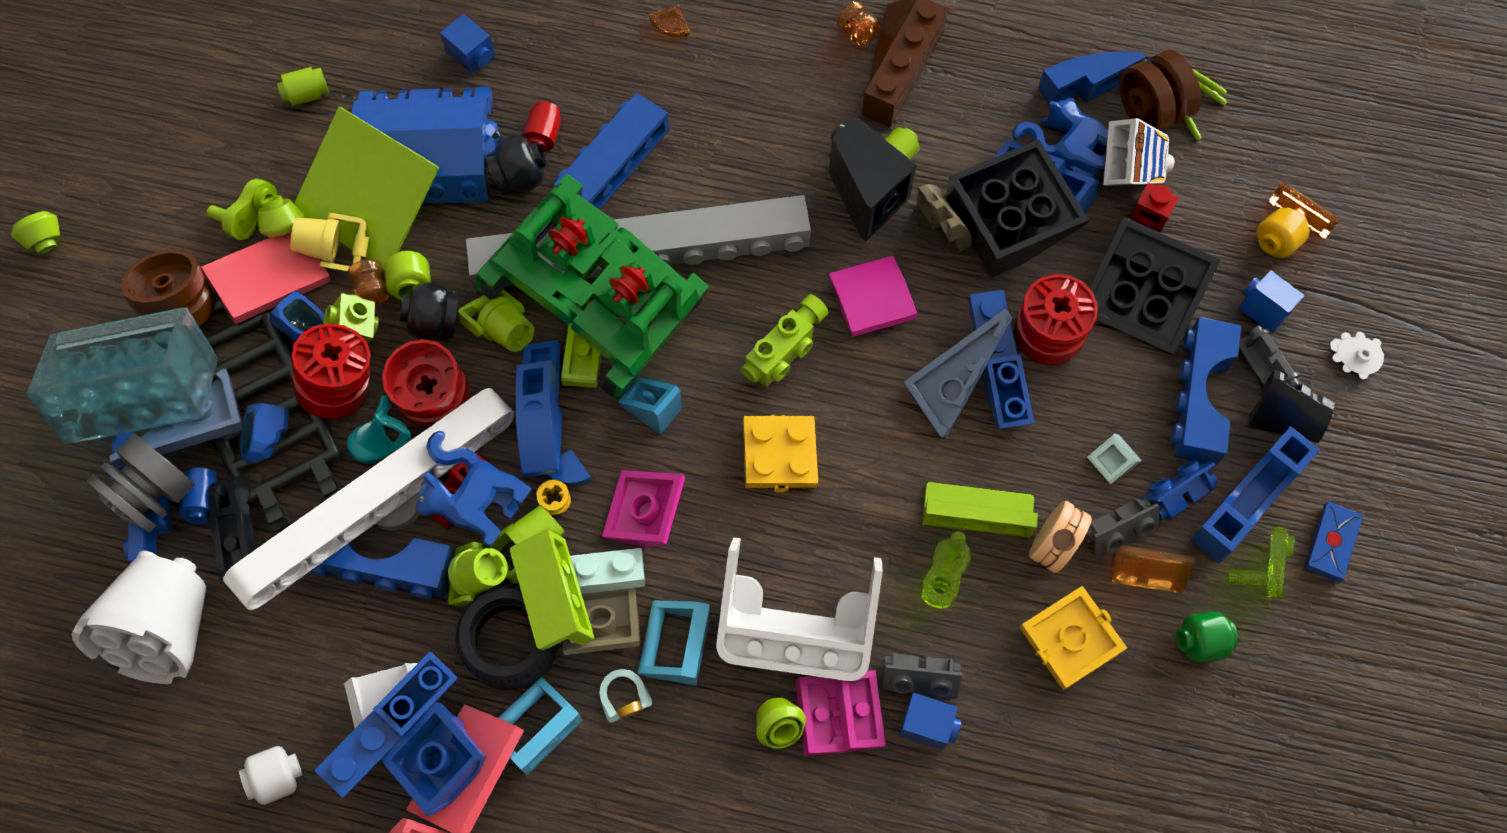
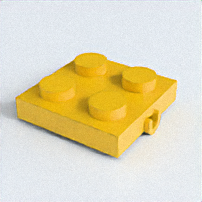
[742,415,818,492]
[1020,586,1127,691]

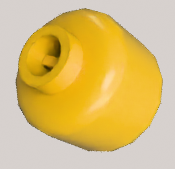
[1256,208,1310,258]

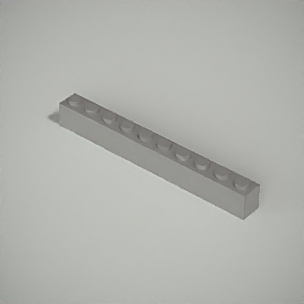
[466,195,811,291]

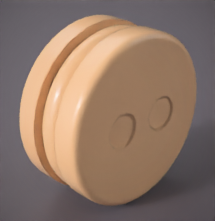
[1029,501,1092,573]

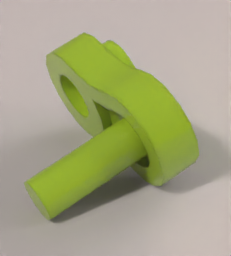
[207,179,277,240]

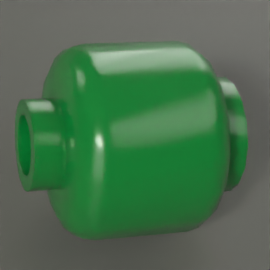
[1176,611,1238,663]

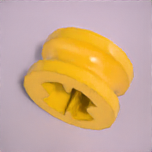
[536,480,571,516]

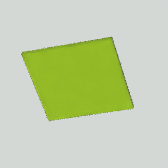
[294,107,439,270]

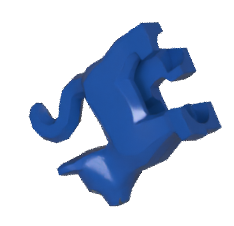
[1012,97,1108,188]
[415,431,532,549]

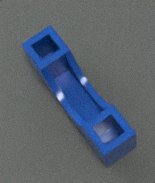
[1170,317,1241,466]
[1190,426,1320,564]
[307,538,455,600]

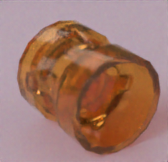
[837,1,881,47]
[348,259,390,306]

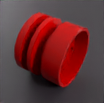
[1014,274,1098,365]
[292,323,371,419]
[382,339,470,429]

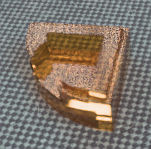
[649,5,690,38]

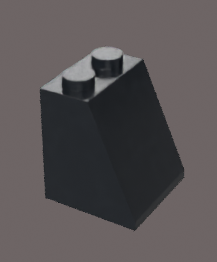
[829,116,917,241]

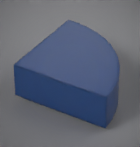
[545,449,592,486]

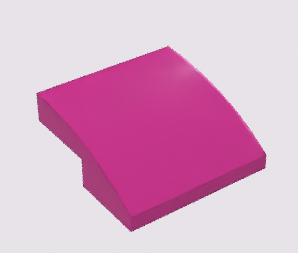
[829,256,917,337]
[795,670,886,756]

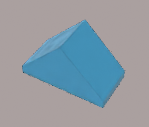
[618,377,682,435]

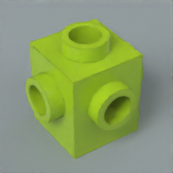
[323,293,378,344]

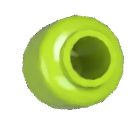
[385,251,431,301]

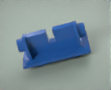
[1140,460,1218,521]

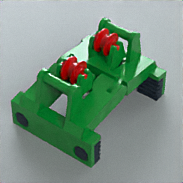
[476,174,709,401]

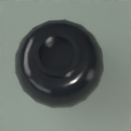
[486,136,548,194]
[400,282,459,341]

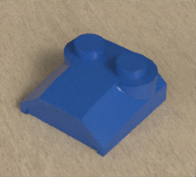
[381,701,486,817]

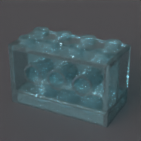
[26,307,218,445]

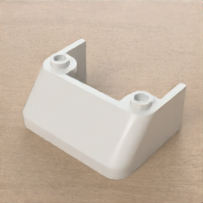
[716,538,883,681]

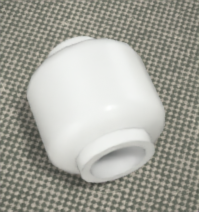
[239,746,302,805]

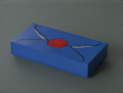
[1304,501,1363,583]

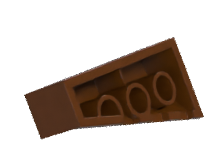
[862,0,948,127]

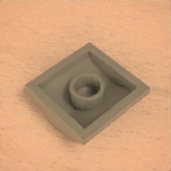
[563,588,640,655]

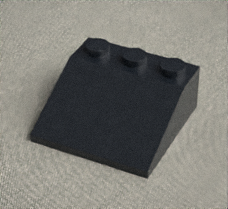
[945,139,1089,278]
[1089,217,1221,354]

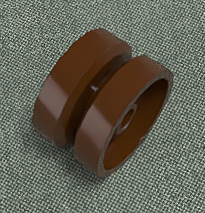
[1119,50,1201,131]
[120,249,216,338]

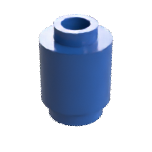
[178,468,219,525]

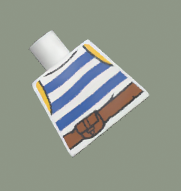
[1103,119,1174,186]

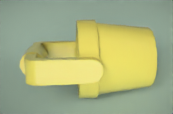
[290,212,369,273]

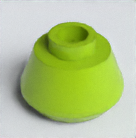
[258,195,304,238]
[11,211,60,254]
[756,698,806,748]

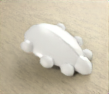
[1330,332,1384,380]

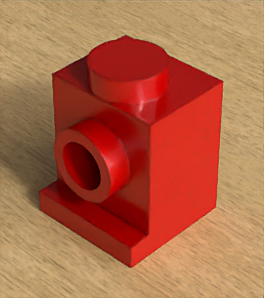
[1129,182,1179,233]

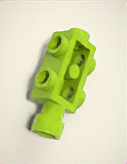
[741,294,829,388]

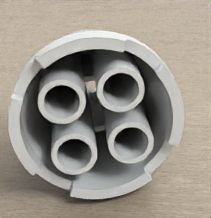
[72,551,206,684]

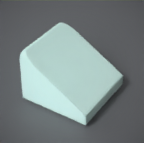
[1087,434,1142,484]

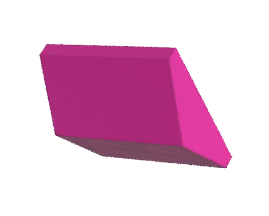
[602,470,685,549]

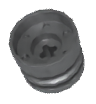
[87,433,196,533]

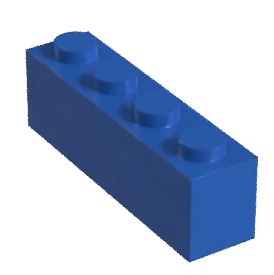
[553,92,669,210]

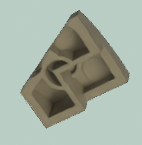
[917,184,972,252]

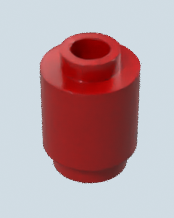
[522,101,561,152]

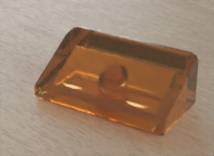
[1269,181,1340,239]
[1110,546,1195,593]

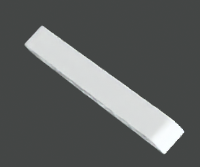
[223,388,516,610]

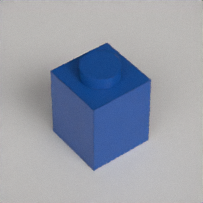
[440,14,495,74]
[1238,270,1305,334]
[899,693,961,750]

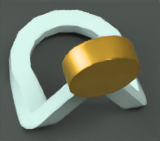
[599,669,652,723]

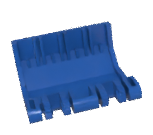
[351,87,493,204]

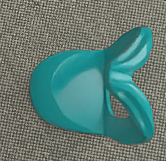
[347,394,411,464]

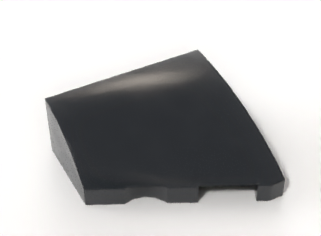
[1248,370,1335,443]

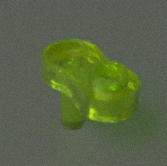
[1229,526,1295,599]
[921,531,971,608]

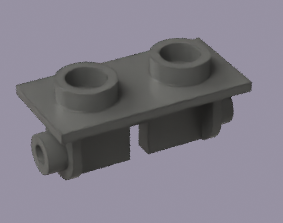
[1239,325,1302,387]
[1084,498,1159,559]
[882,653,962,698]

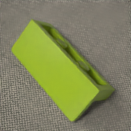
[922,482,1038,538]
[510,529,595,650]

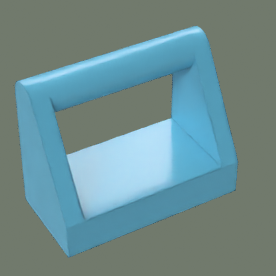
[637,600,711,686]
[498,677,583,775]

